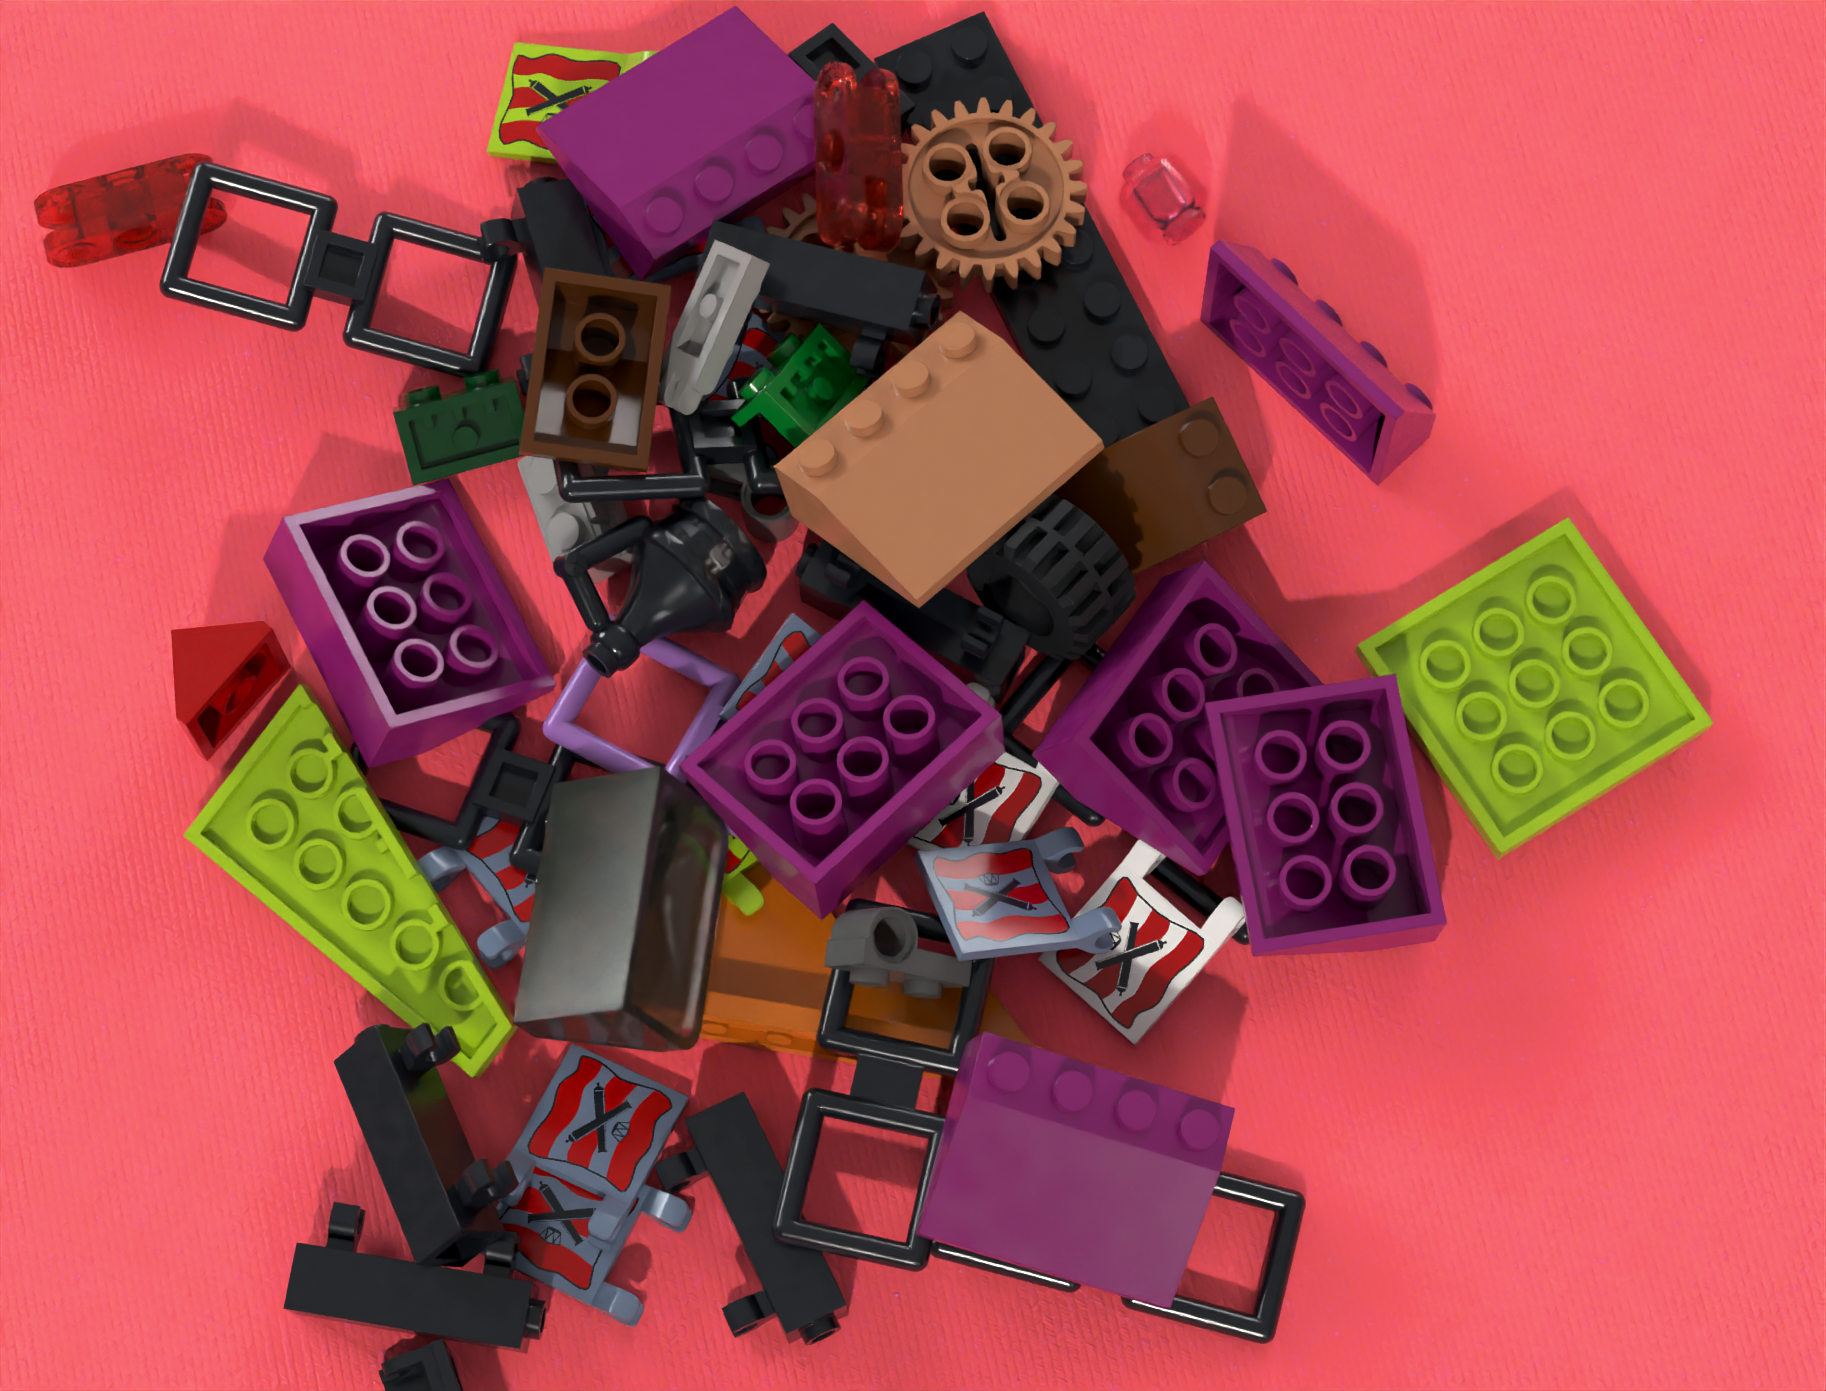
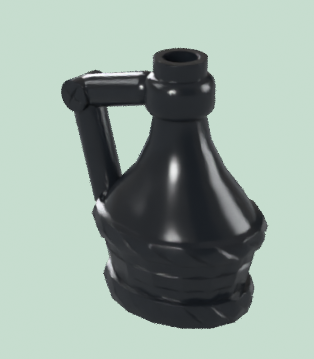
[553,496,768,678]

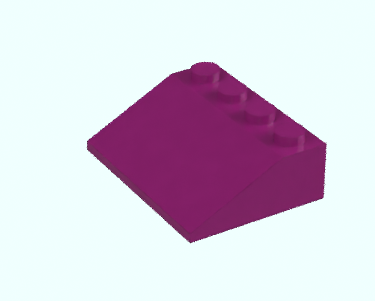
[535,6,854,281]
[1200,239,1436,486]
[263,479,557,768]
[1032,560,1324,876]
[678,600,1005,920]
[1204,674,1447,957]
[915,1032,1236,1310]

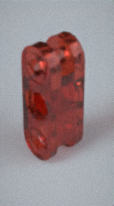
[814,61,903,252]
[34,153,227,268]

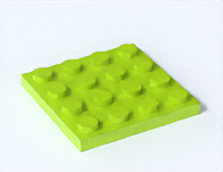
[1355,517,1714,861]

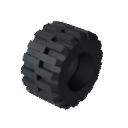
[965,493,1136,661]

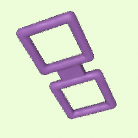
[542,613,741,838]

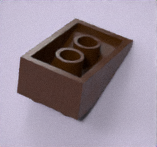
[519,267,672,473]
[1053,396,1268,575]

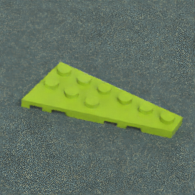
[183,683,519,1078]

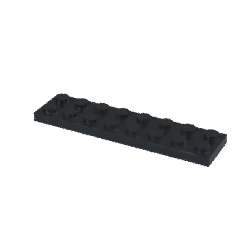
[874,11,1190,448]

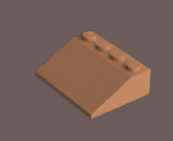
[774,311,1104,608]

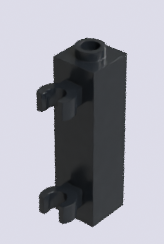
[477,176,607,396]
[695,220,941,380]
[795,539,1031,705]
[333,1023,519,1267]
[654,1091,848,1346]
[283,1202,547,1354]

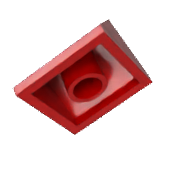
[171,621,291,761]

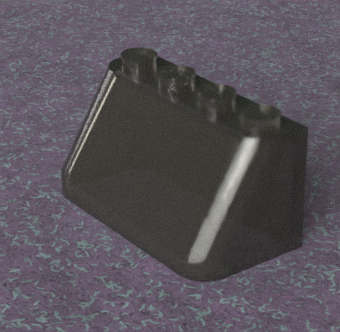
[513,766,728,1053]

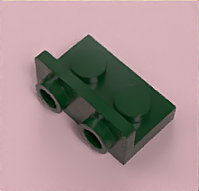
[393,369,525,485]

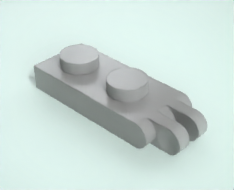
[657,240,770,415]

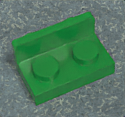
[731,323,871,448]

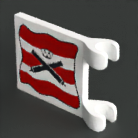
[906,682,1060,851]
[1038,839,1245,1045]

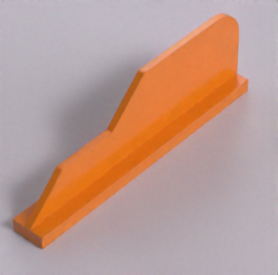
[521,840,1043,1081]

